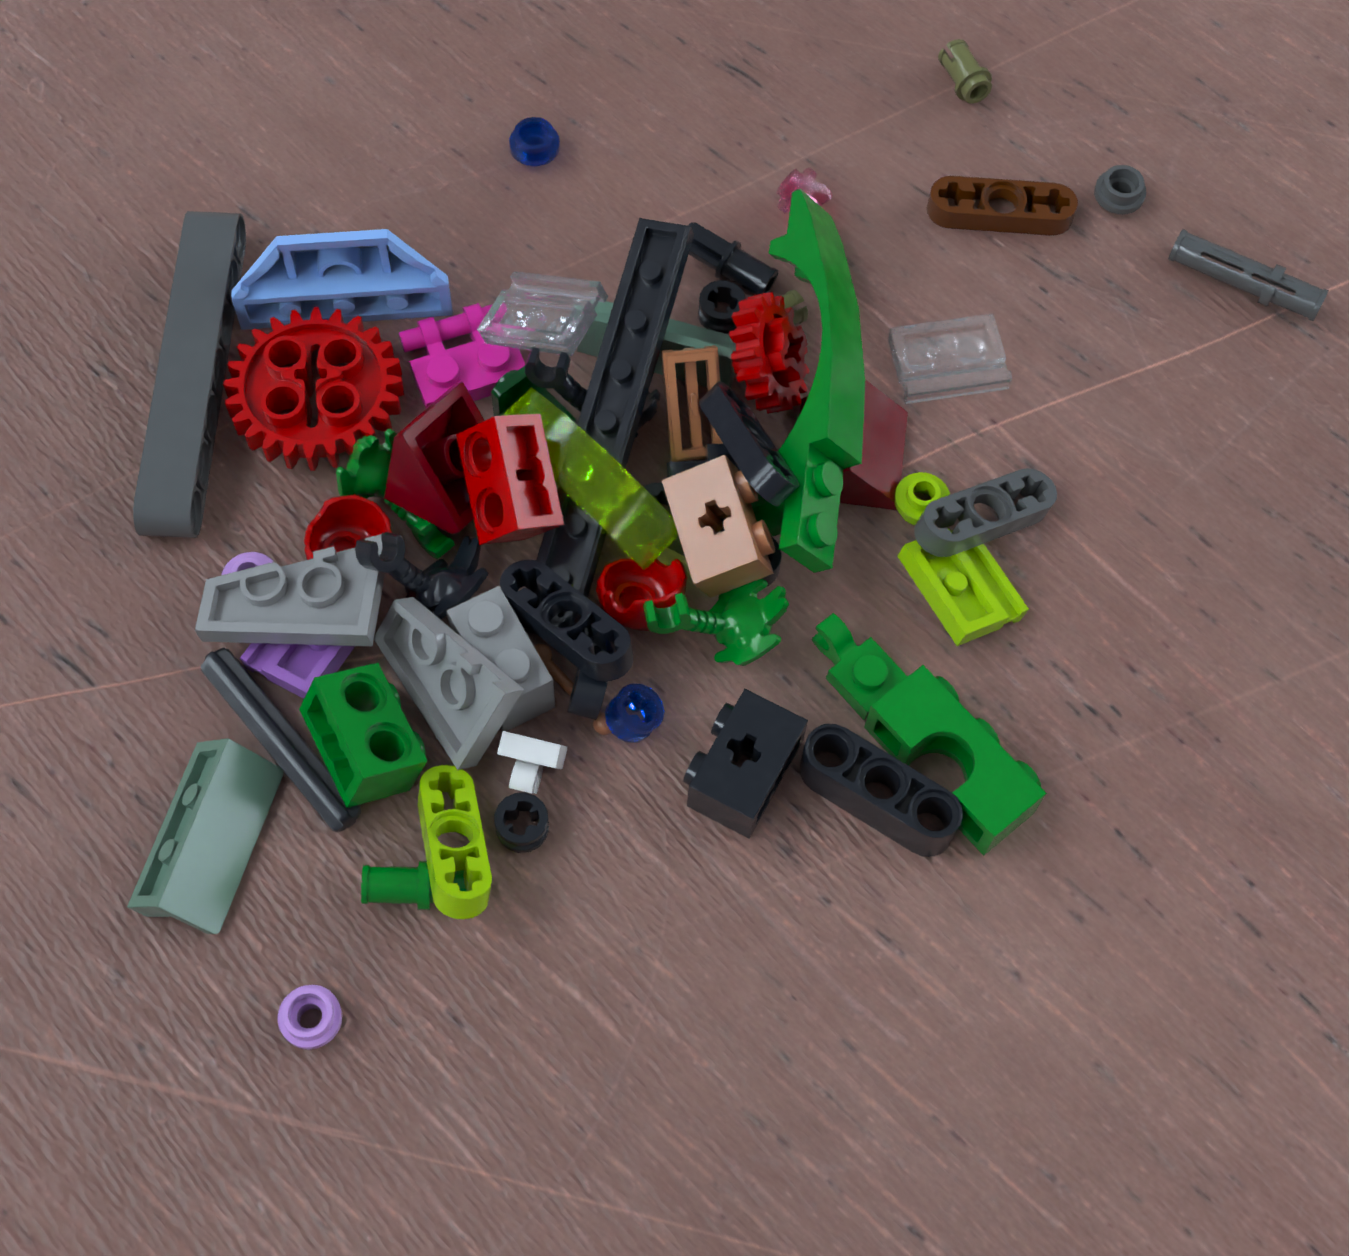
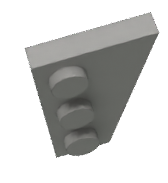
[195,534,385,646]
[374,597,524,770]

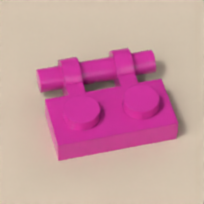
[398,302,525,409]

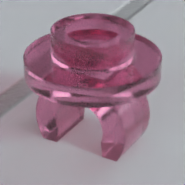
[776,167,833,213]

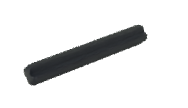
[201,648,361,833]

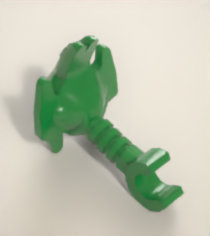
[336,429,456,559]
[643,578,789,666]

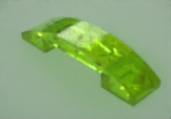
[504,387,679,570]

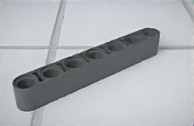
[133,211,246,538]

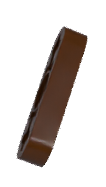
[927,176,1078,236]

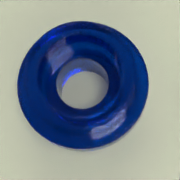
[509,117,560,166]

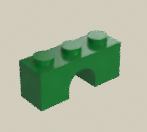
[864,665,1046,856]

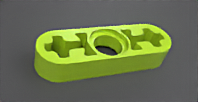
[417,765,492,919]

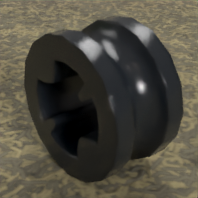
[698,280,746,334]
[494,792,549,853]

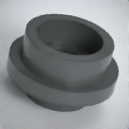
[1094,165,1146,214]

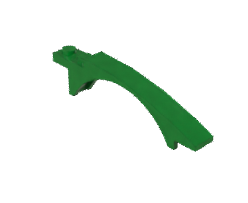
[751,188,865,573]

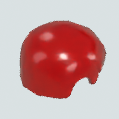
[304,494,392,560]
[596,551,688,631]

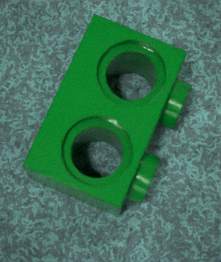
[299,663,427,808]

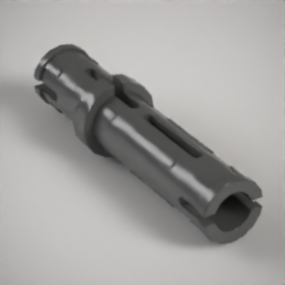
[1168,229,1329,321]

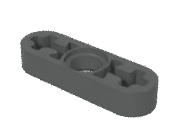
[914,468,1057,557]

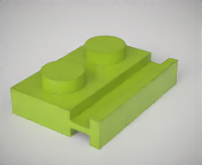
[897,528,1029,646]

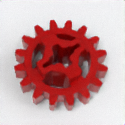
[729,292,809,414]

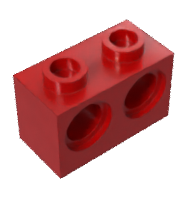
[456,414,564,545]

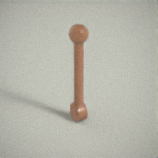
[534,644,616,735]

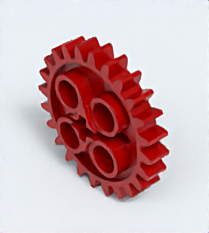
[223,307,404,471]

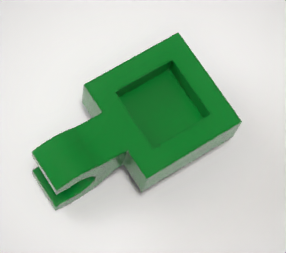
[812,613,908,720]

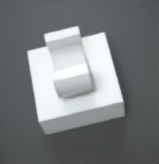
[497,731,568,794]

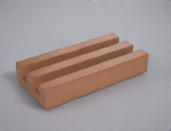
[661,345,723,462]

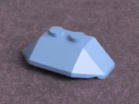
[231,229,453,330]

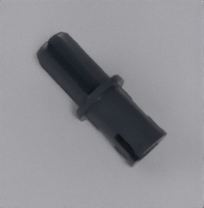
[687,222,779,295]

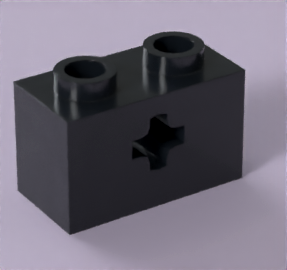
[683,689,808,839]

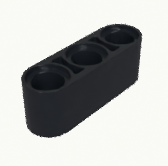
[800,724,963,857]

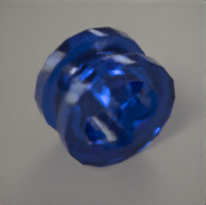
[605,683,665,743]

